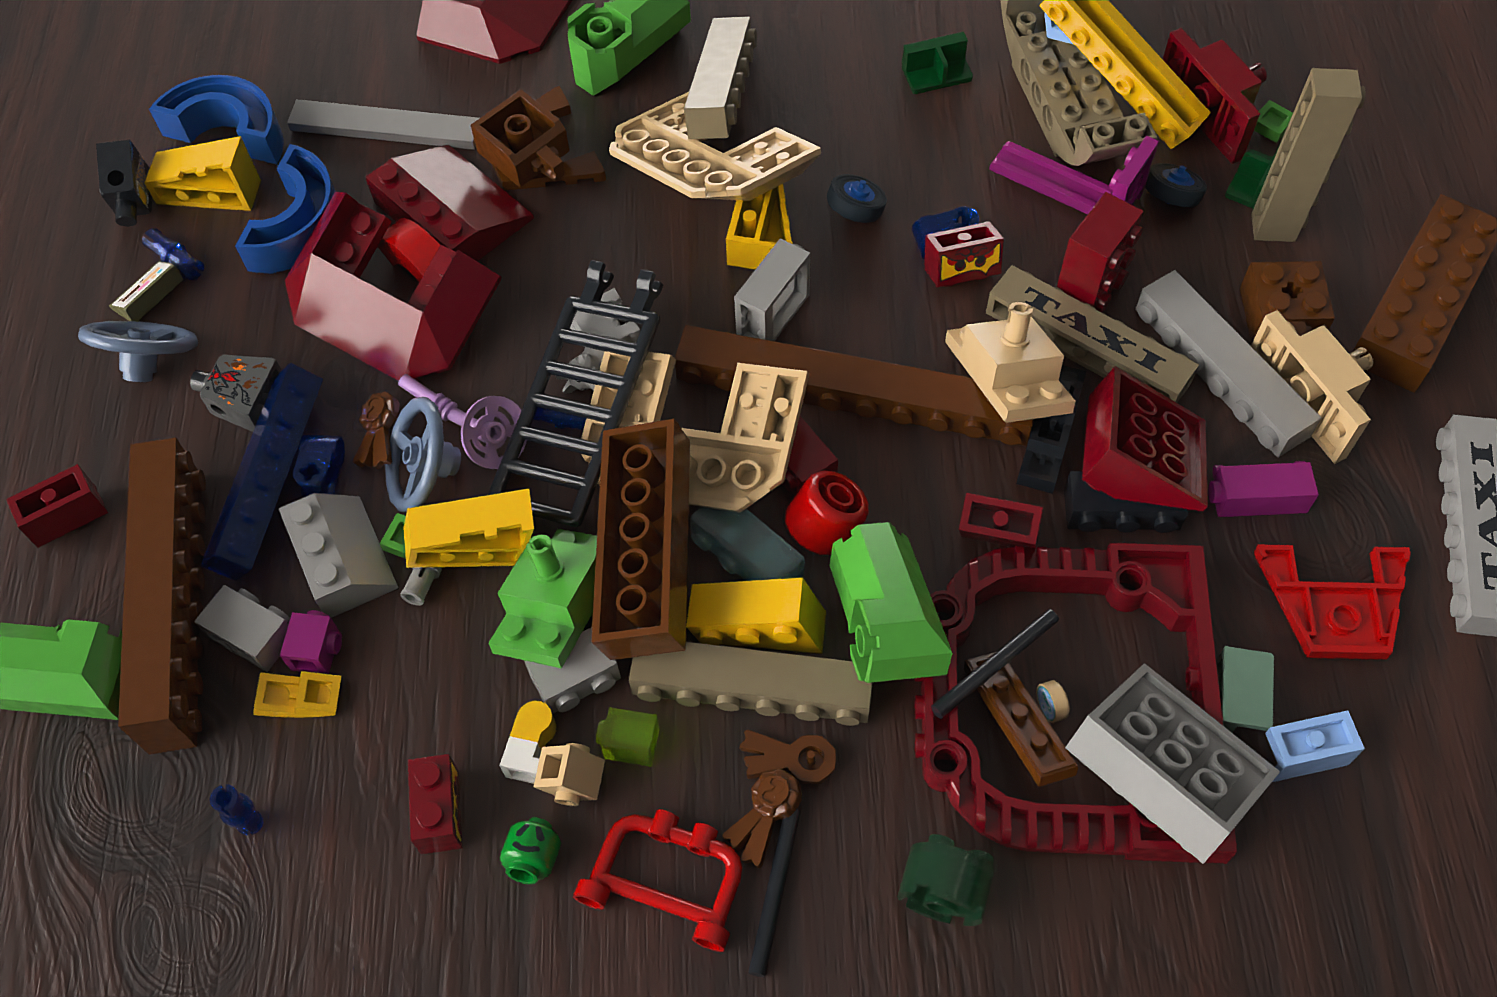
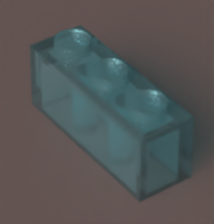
[690,507,805,581]

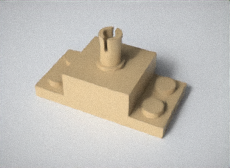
[945,302,1076,423]
[1251,310,1373,464]

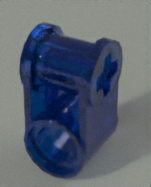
[911,206,979,260]
[293,435,345,498]

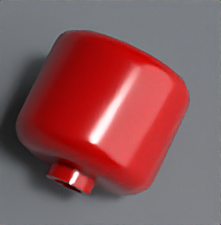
[785,471,869,555]

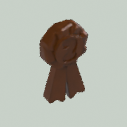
[353,391,400,470]
[740,730,836,784]
[722,769,802,868]

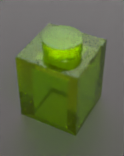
[596,707,660,767]

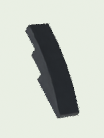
[1016,365,1087,494]

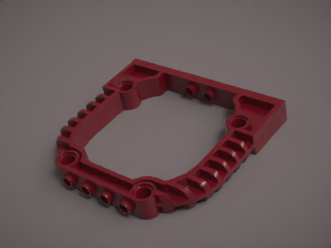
[914,543,1237,864]

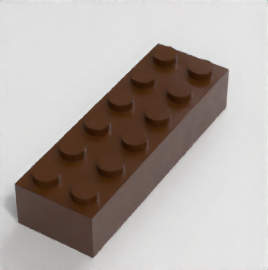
[1352,194,1497,393]
[591,418,690,660]

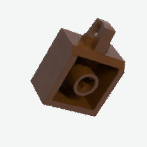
[470,89,570,187]
[1240,261,1335,339]

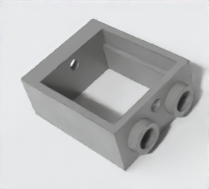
[734,238,810,341]

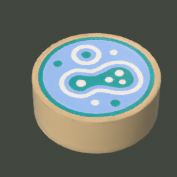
[1036,680,1070,723]

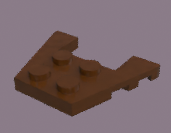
[492,86,606,191]

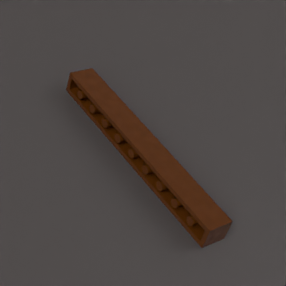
[675,325,1033,446]

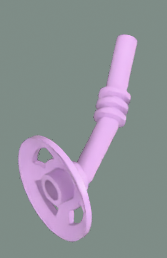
[398,374,527,469]

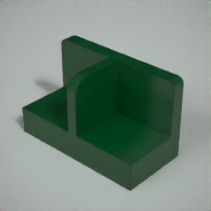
[902,32,973,94]
[1225,143,1281,209]

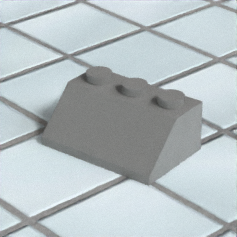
[278,493,399,618]

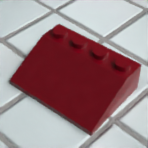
[365,145,534,261]
[1082,366,1208,511]

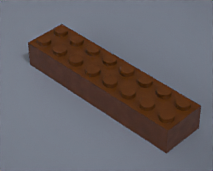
[118,437,206,754]

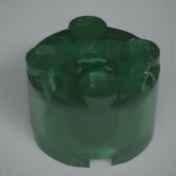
[897,834,994,926]

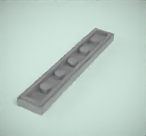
[287,99,479,150]

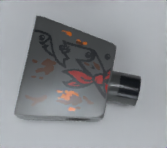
[190,355,286,433]

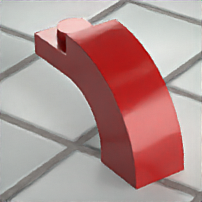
[378,218,440,282]

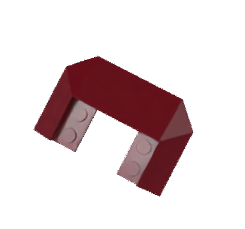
[416,0,572,64]
[285,192,502,381]

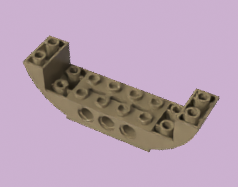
[1000,0,1158,166]

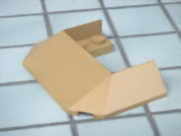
[609,92,821,201]
[581,351,809,513]

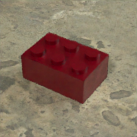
[1057,192,1144,313]

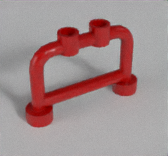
[573,809,743,952]

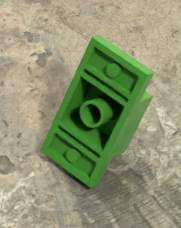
[488,529,597,669]

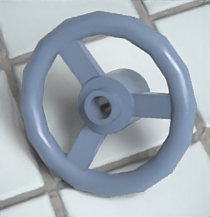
[78,321,198,382]
[385,397,461,512]

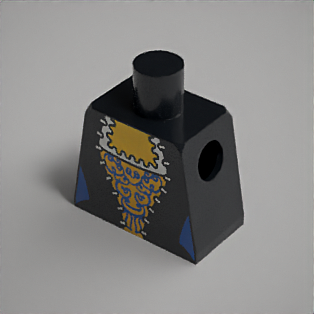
[96,139,152,227]

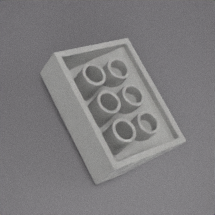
[1065,663,1280,864]

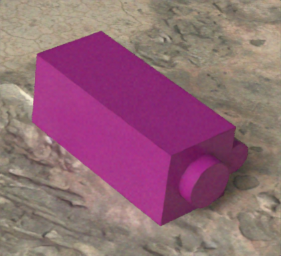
[1208,461,1319,517]

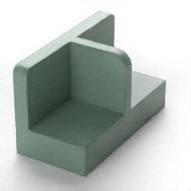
[1216,646,1274,733]

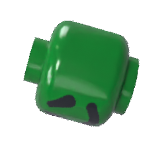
[500,817,561,884]

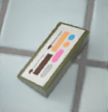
[109,261,184,322]

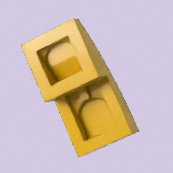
[253,671,341,718]

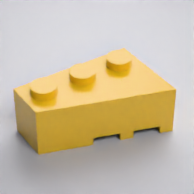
[144,136,261,211]
[726,184,793,269]
[403,489,534,568]
[686,578,826,654]

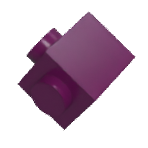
[280,610,342,674]

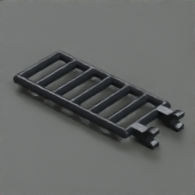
[488,260,664,527]

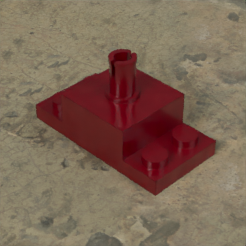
[1163,28,1267,164]

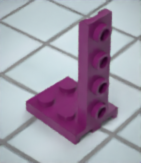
[989,136,1159,215]

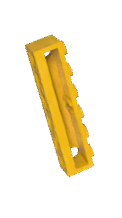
[1039,0,1211,149]

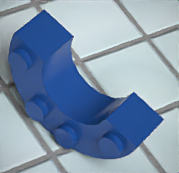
[149,75,284,165]
[235,144,336,274]

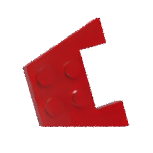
[1254,544,1411,659]

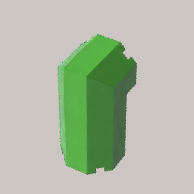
[568,0,691,96]
[829,522,953,683]
[0,620,122,720]

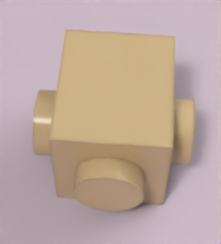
[533,743,605,806]

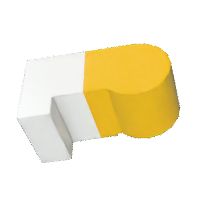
[500,701,556,784]

